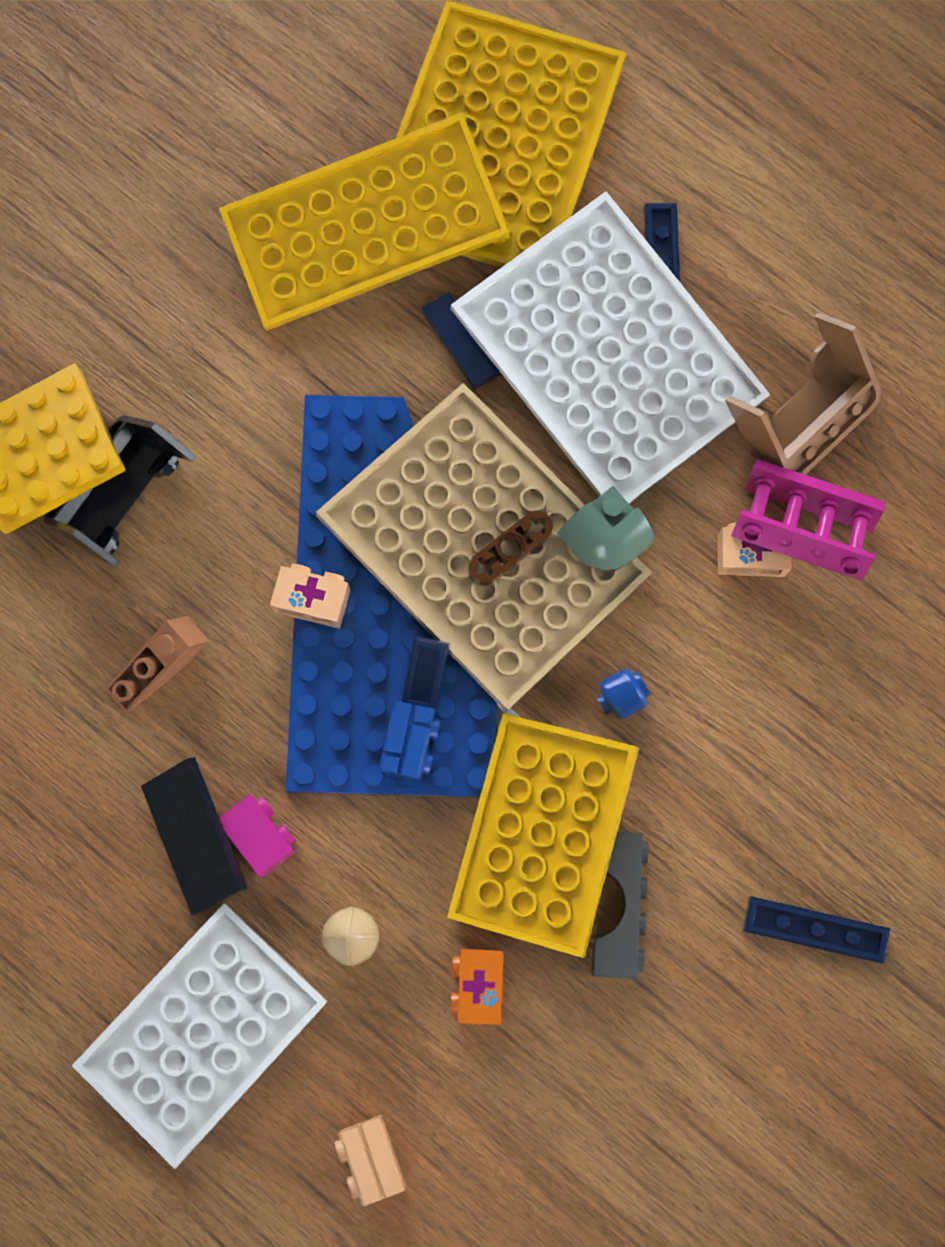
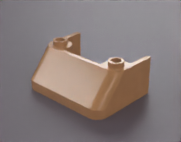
[725,312,881,475]

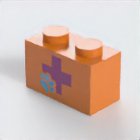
[451,949,504,1025]

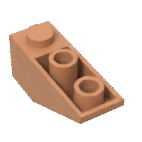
[104,616,209,714]

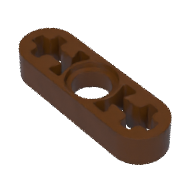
[468,511,553,586]

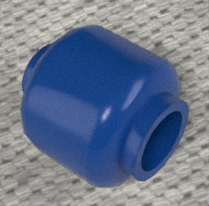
[597,668,651,719]

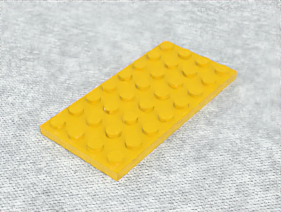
[219,112,510,331]

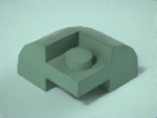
[557,486,654,571]

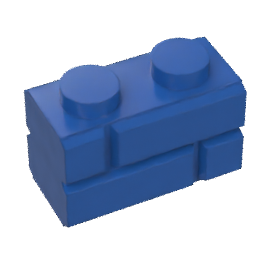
[378,701,441,782]

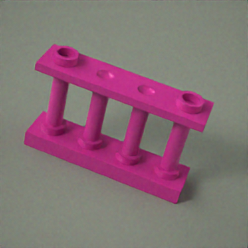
[731,459,886,581]

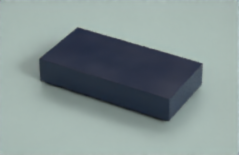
[402,635,450,711]

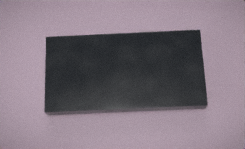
[141,757,247,916]

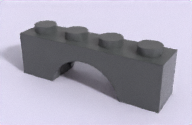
[591,832,648,979]

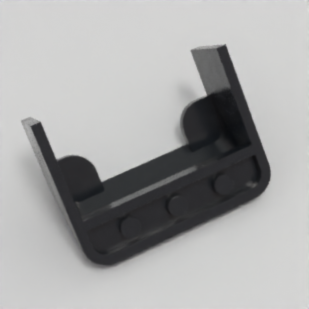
[43,415,196,566]

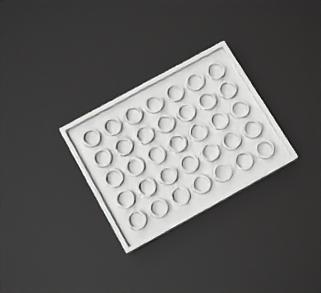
[450,192,770,504]

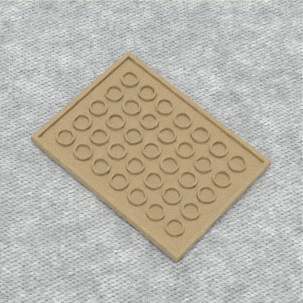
[316,383,652,712]

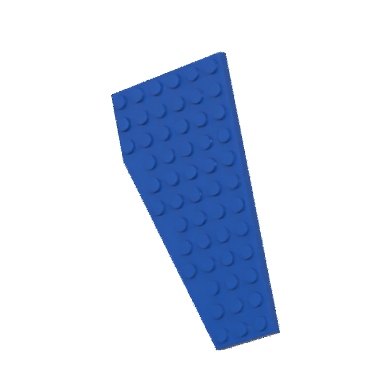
[286,395,497,798]

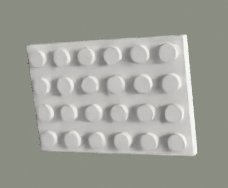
[72,903,328,1169]

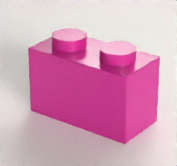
[219,794,296,878]

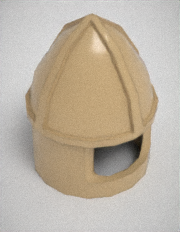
[322,907,380,966]

